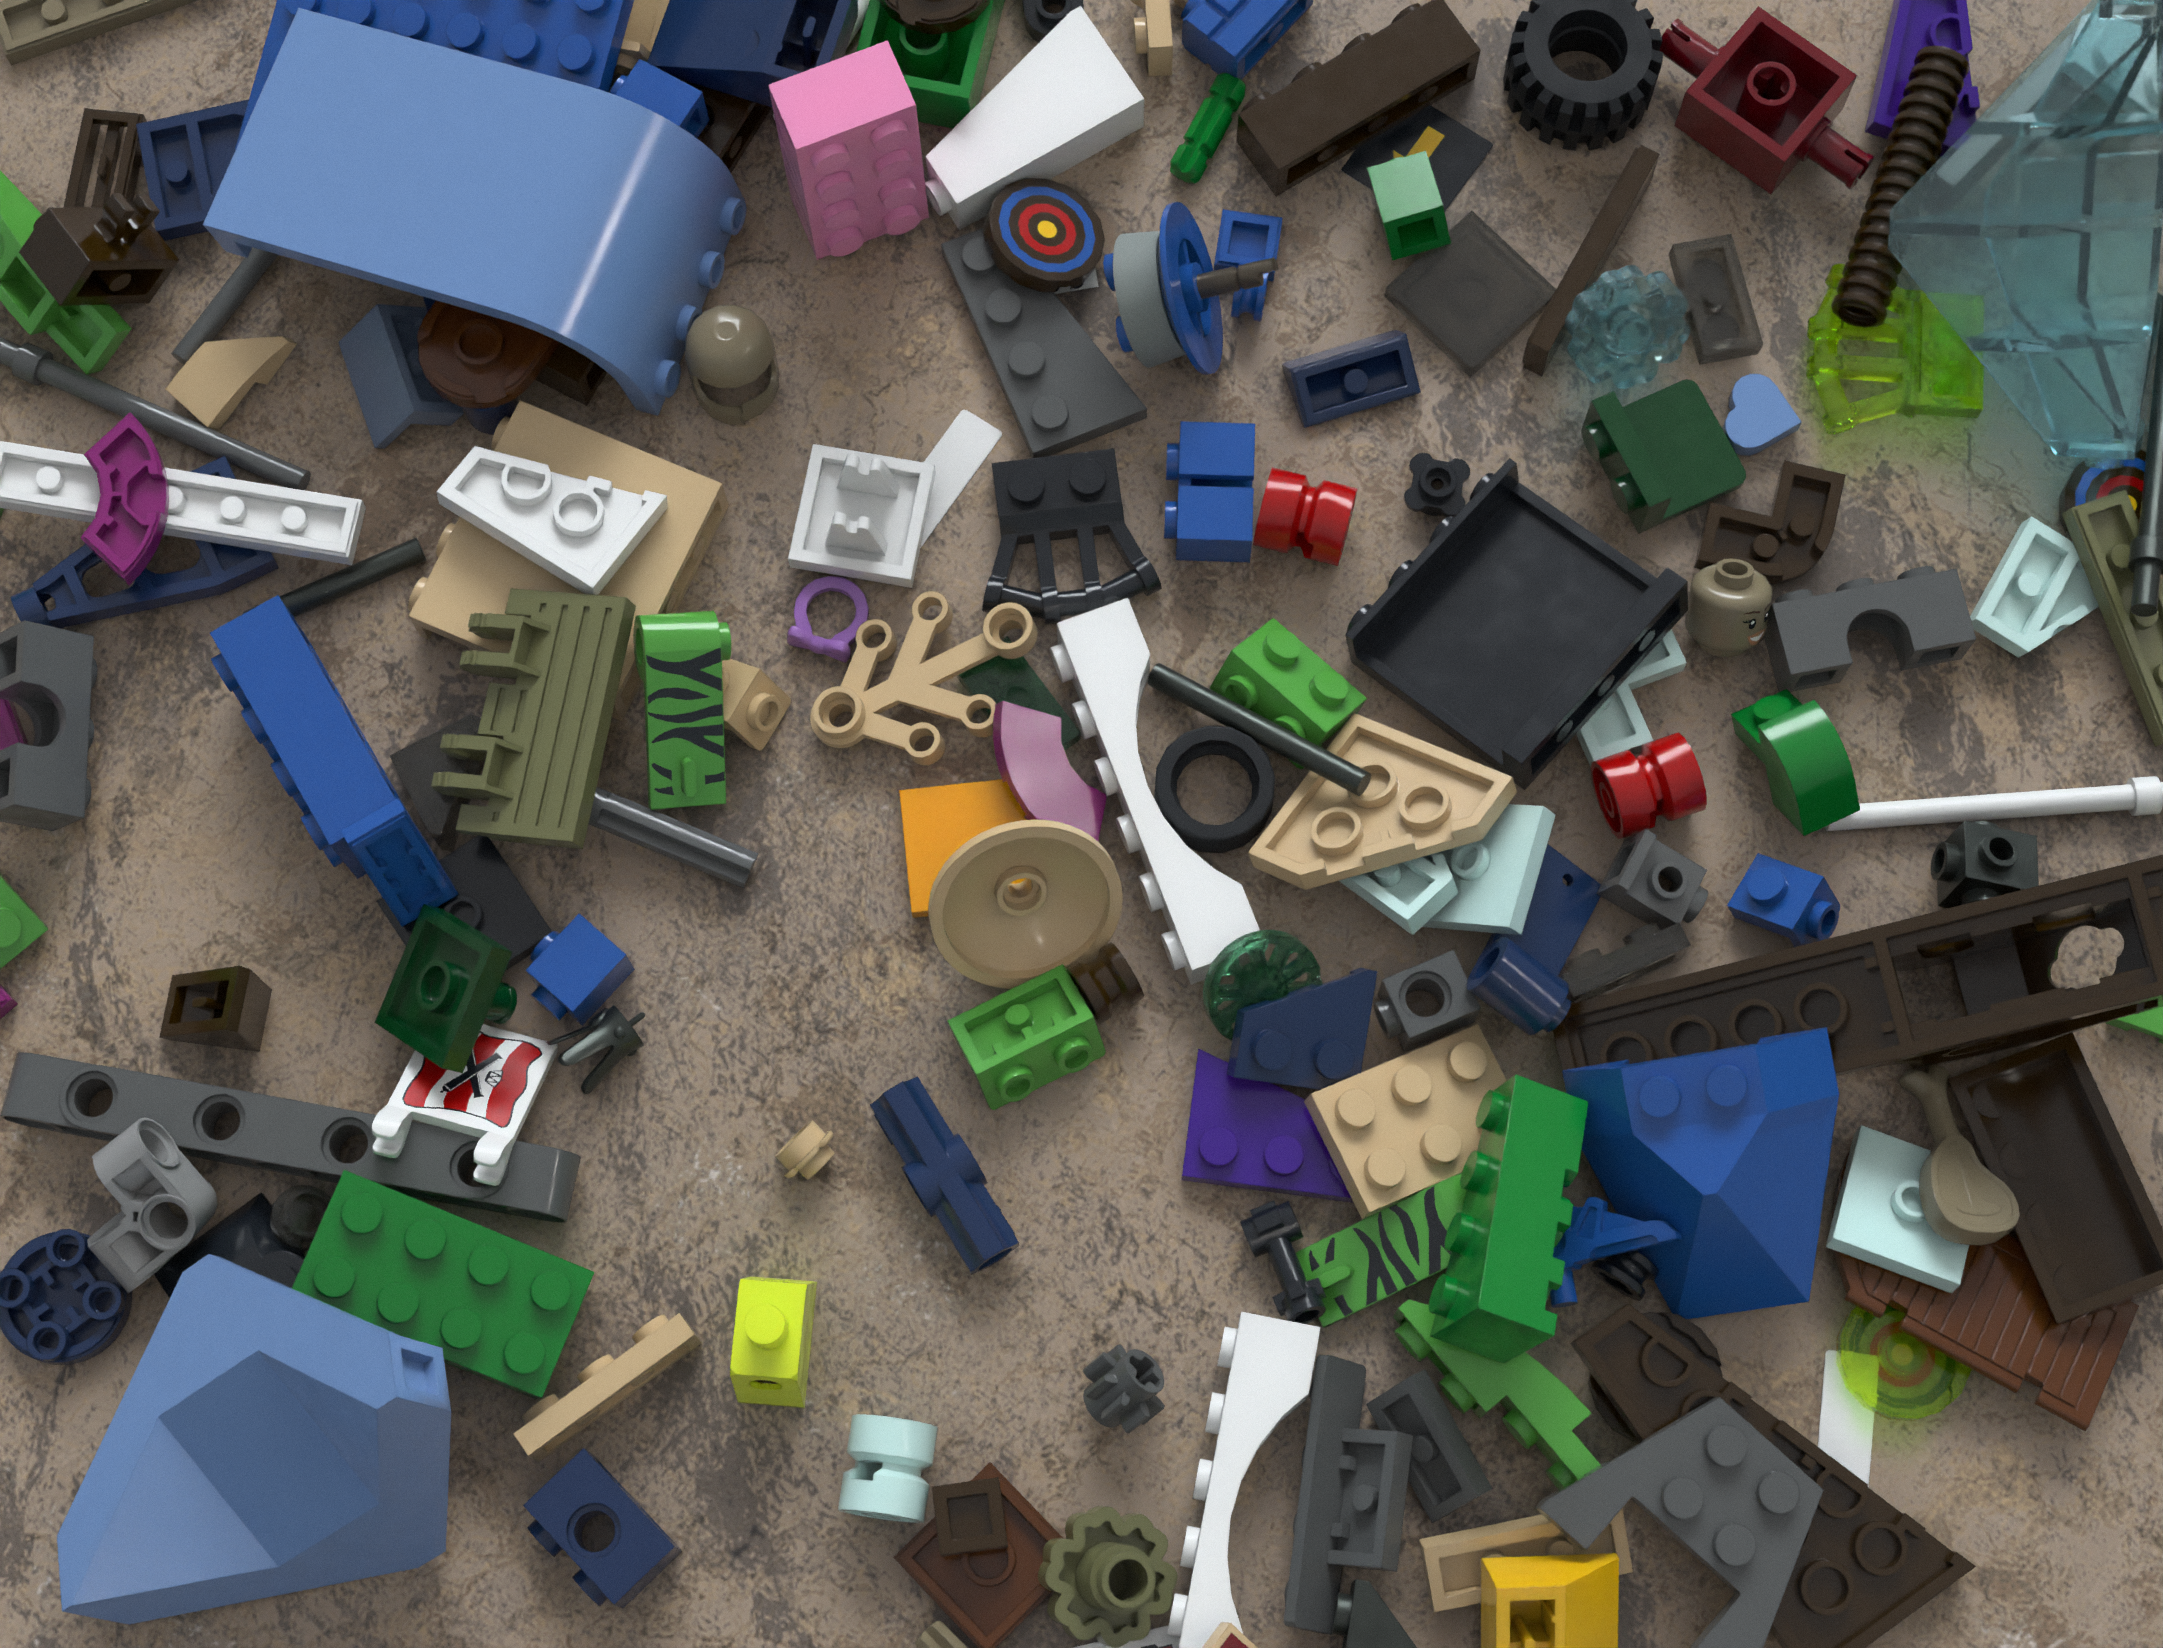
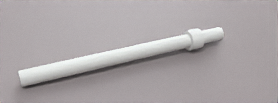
[1825,776,2163,831]

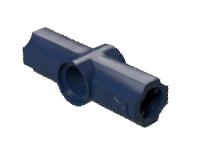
[870,1076,1019,1275]

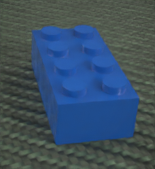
[210,595,408,879]

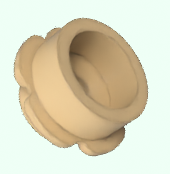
[775,1120,835,1180]

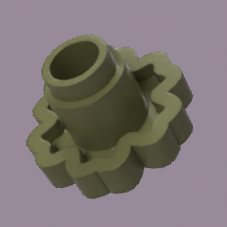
[1038,1506,1178,1648]

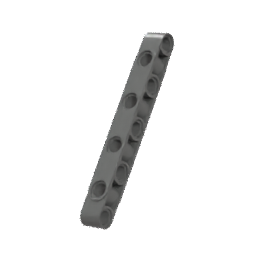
[0,1052,581,1223]

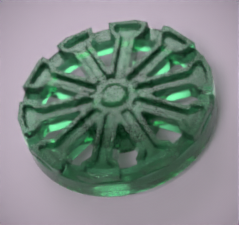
[1203,930,1322,1041]

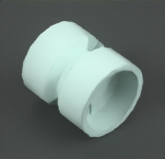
[838,1414,938,1523]

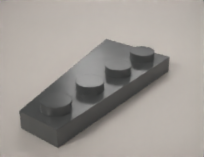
[941,228,1147,458]

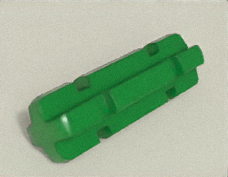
[1170,72,1246,184]

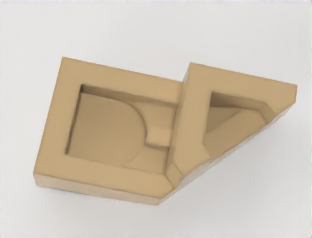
[165,336,297,430]

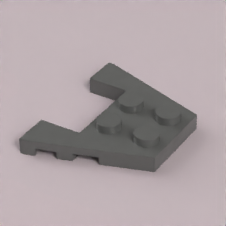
[1535,1397,1824,1648]

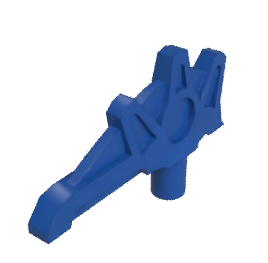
[1550,1197,1683,1308]

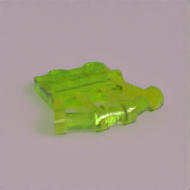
[1806,264,1985,435]

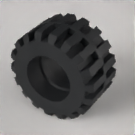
[1503,0,1663,151]

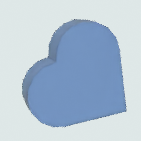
[1722,374,1802,456]

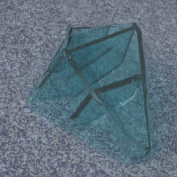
[1888,0,2163,469]

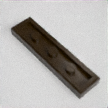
[1522,145,1660,377]

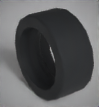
[1154,726,1275,853]

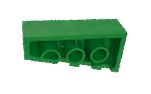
[1429,1074,1588,1363]

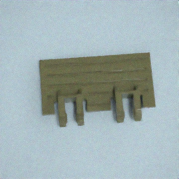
[431,588,636,849]

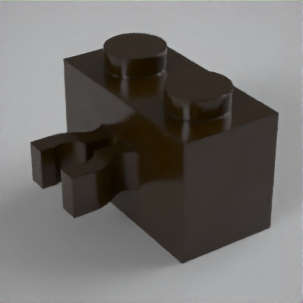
[19,193,179,306]

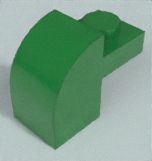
[1731,689,1860,836]

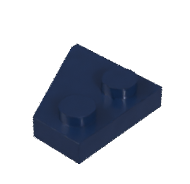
[136,99,249,241]
[1227,968,1378,1090]

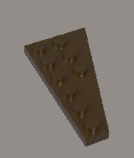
[1570,1304,1976,1648]

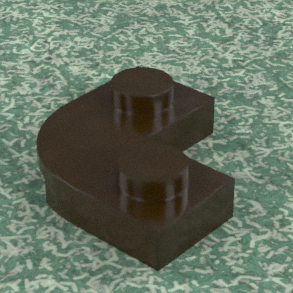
[1694,460,1846,584]

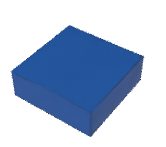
[1214,209,1283,281]

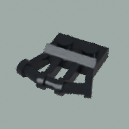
[982,448,1162,625]

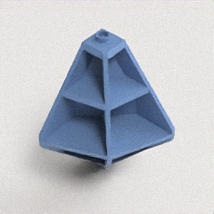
[57,1254,451,1625]

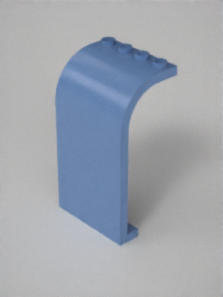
[203,8,746,416]

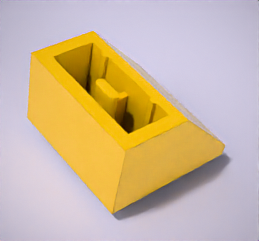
[1481,1553,1619,1648]

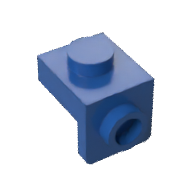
[1727,853,1840,947]

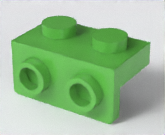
[1210,618,1367,769]

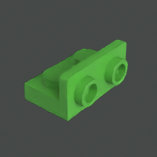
[947,964,1106,1110]

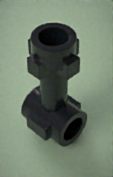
[1240,1200,1326,1324]

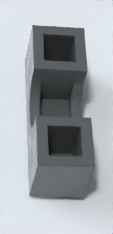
[1764,566,1976,692]
[0,620,98,831]

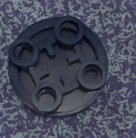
[0,1229,132,1365]

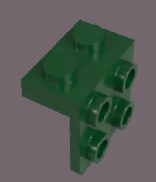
[1581,379,1746,534]

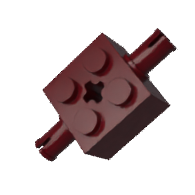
[1660,6,1874,195]

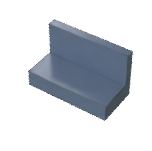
[338,304,464,449]

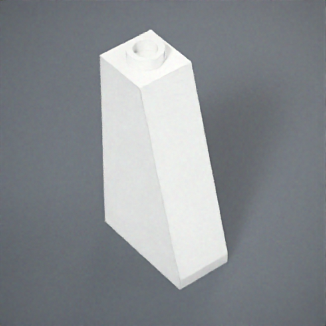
[925,6,1144,230]

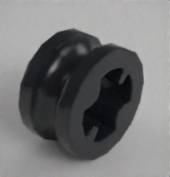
[1590,1250,1659,1301]

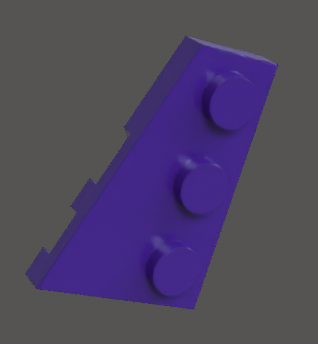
[1865,0,1980,159]
[1182,1049,1354,1203]

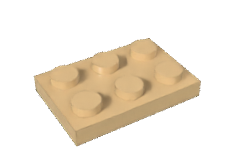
[1304,1024,1507,1219]

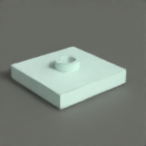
[1422,804,1555,935]
[1826,1125,1969,1293]

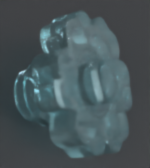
[1564,265,1691,389]

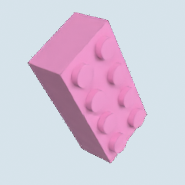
[768,40,929,260]

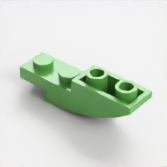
[0,170,132,375]
[1393,1299,1601,1491]

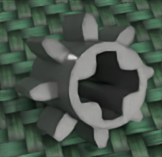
[1083,1344,1165,1433]

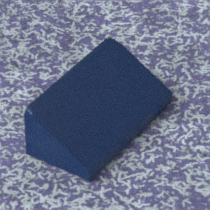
[1282,330,1421,428]

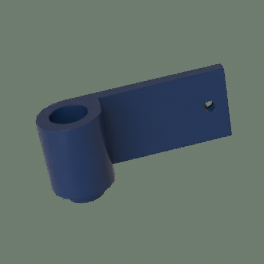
[1466,844,1601,1035]

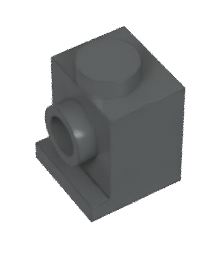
[1596,829,1708,932]

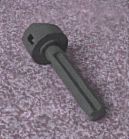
[589,787,758,888]

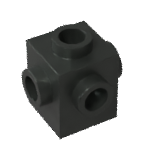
[1931,820,2039,908]

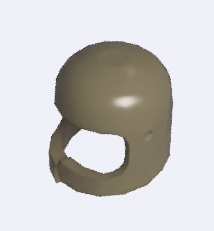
[685,305,779,425]

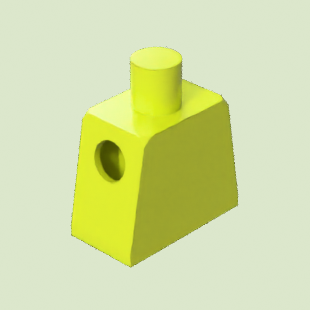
[730,1277,817,1408]

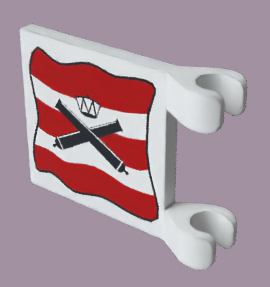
[372,1024,558,1186]

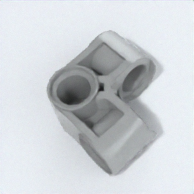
[87,1117,218,1293]

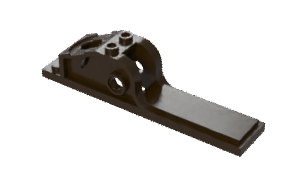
[1553,855,2163,1076]

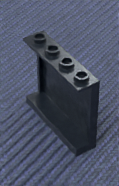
[1345,458,1688,790]

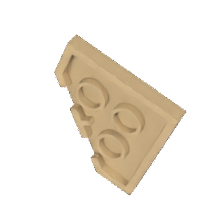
[1248,713,1517,890]

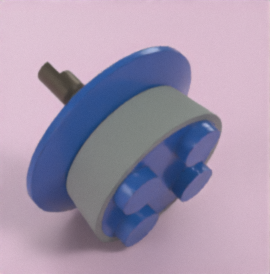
[1103,202,1279,375]

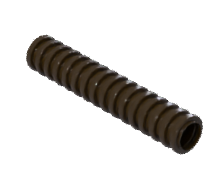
[1831,46,1970,328]

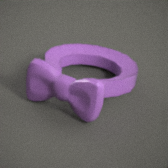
[787,576,869,663]

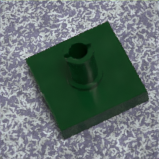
[374,904,517,1073]

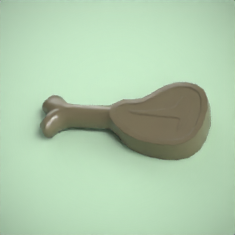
[1899,1065,2020,1246]

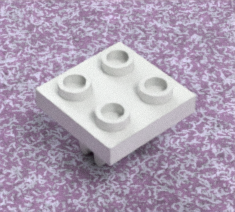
[788,444,936,588]

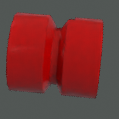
[1253,467,1358,566]
[1590,732,1707,839]

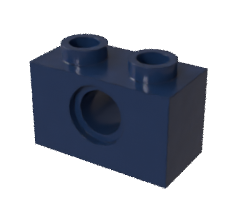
[523,1448,682,1608]

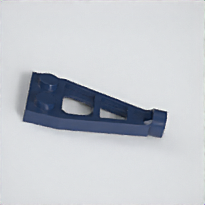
[10,456,279,629]

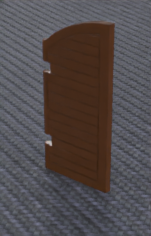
[1832,1151,2139,1431]

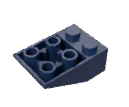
[647,0,858,107]

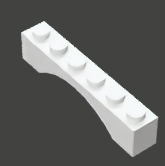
[1050,598,1265,985]
[1167,1312,1321,1648]

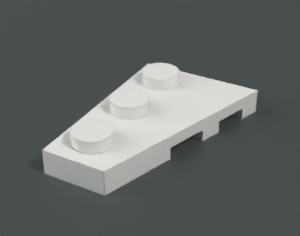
[437,446,668,595]

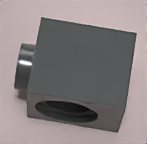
[1373,950,1481,1052]

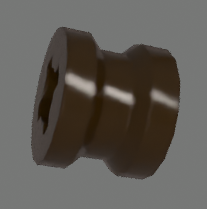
[1067,942,1144,1024]

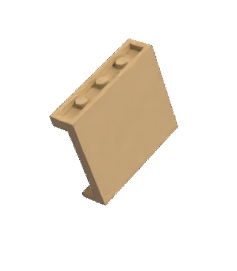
[408,400,729,721]

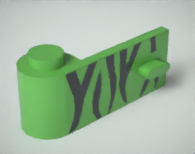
[633,611,731,810]
[1296,1173,1467,1328]

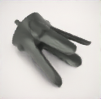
[546,1005,645,1094]

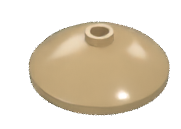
[928,819,1123,989]

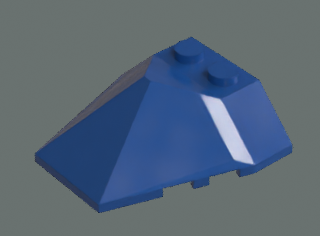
[1562,1027,1839,1319]

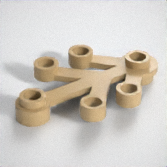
[810,591,1037,765]

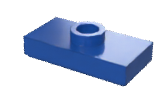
[341,798,459,927]

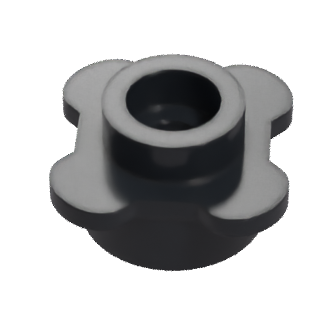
[1404,453,1470,517]

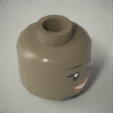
[1685,558,1773,657]

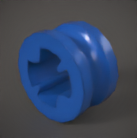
[1231,262,1269,321]

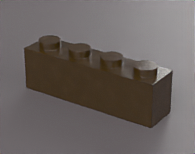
[1236,0,1481,197]

